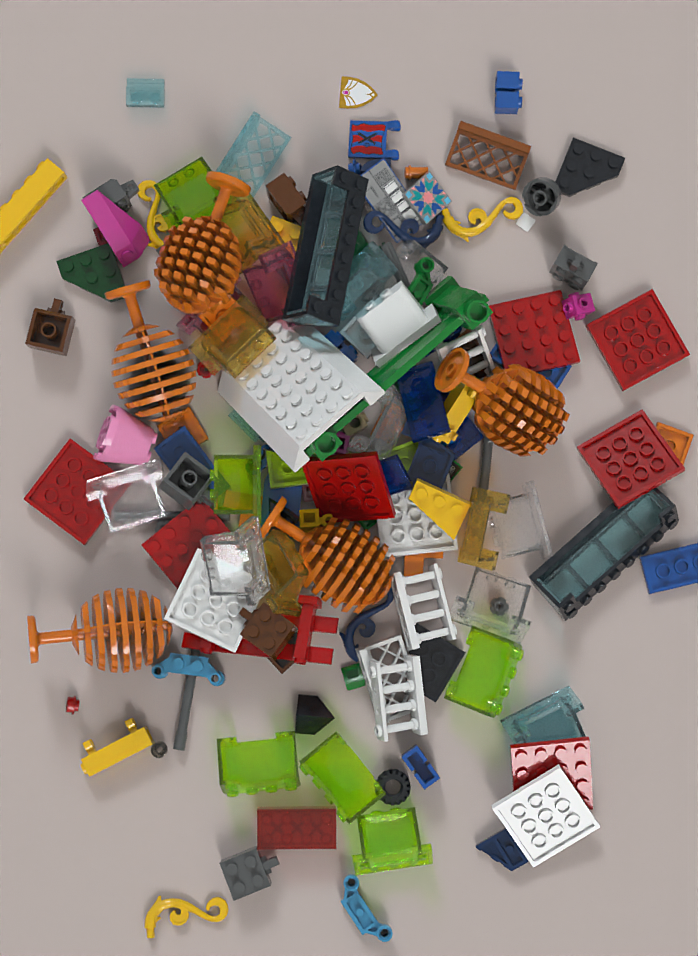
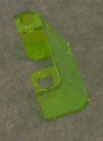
[444,625,524,718]
[217,731,301,797]
[299,731,386,824]

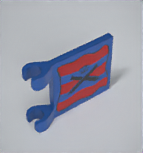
[348,120,401,161]

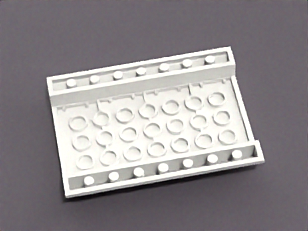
[217,318,385,472]

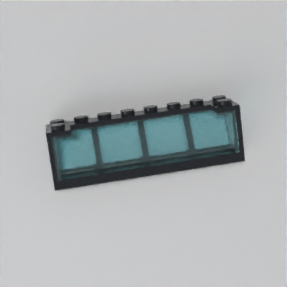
[282,165,369,327]
[529,488,679,621]

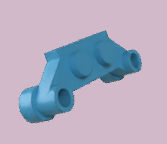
[152,653,226,686]
[341,874,393,942]

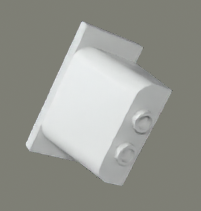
[355,281,441,368]

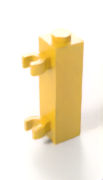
[431,375,480,444]
[80,717,155,777]

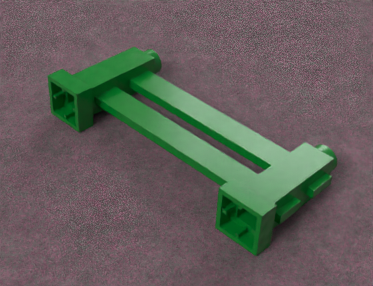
[303,276,493,462]

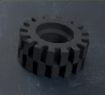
[375,769,411,806]

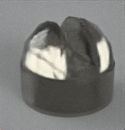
[151,741,168,758]

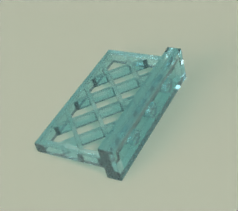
[215,111,291,201]

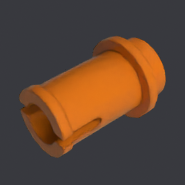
[404,165,428,180]

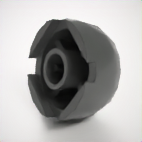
[522,177,561,216]

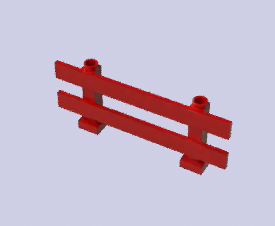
[181,595,339,665]

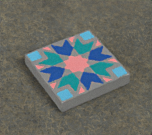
[402,171,452,225]

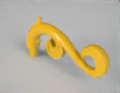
[137,180,171,249]
[441,197,523,242]
[144,896,229,938]

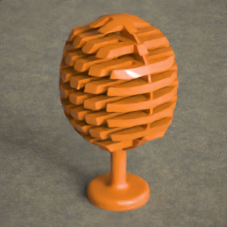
[154,171,251,314]
[104,280,196,422]
[434,348,570,457]
[256,496,395,613]
[27,588,173,673]

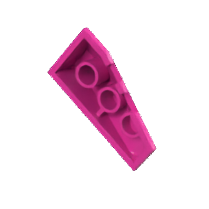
[81,190,150,267]

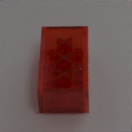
[257,806,337,850]

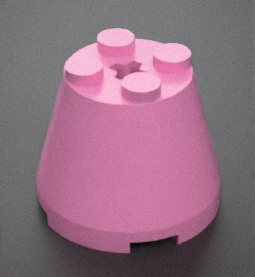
[93,405,158,465]

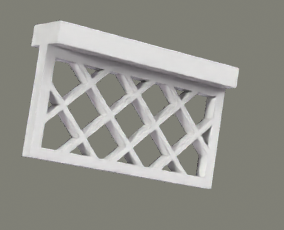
[355,635,411,723]

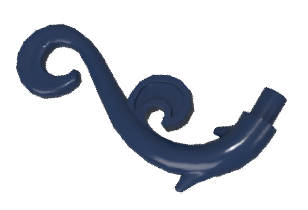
[363,210,444,251]
[339,587,394,663]

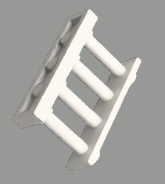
[435,325,495,381]
[389,563,457,651]
[368,654,428,742]

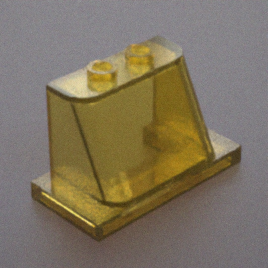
[213,194,287,274]
[188,295,277,379]
[457,487,510,571]
[240,529,309,617]

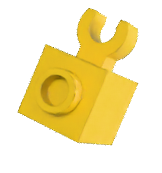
[299,509,332,533]

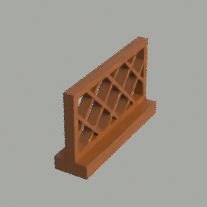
[445,121,531,190]

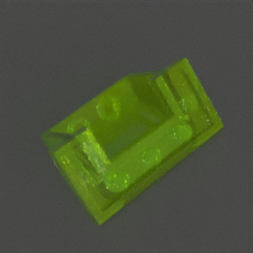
[154,157,241,229]
[210,445,261,525]
[352,807,433,876]

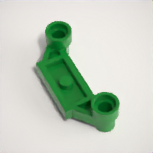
[408,257,434,306]

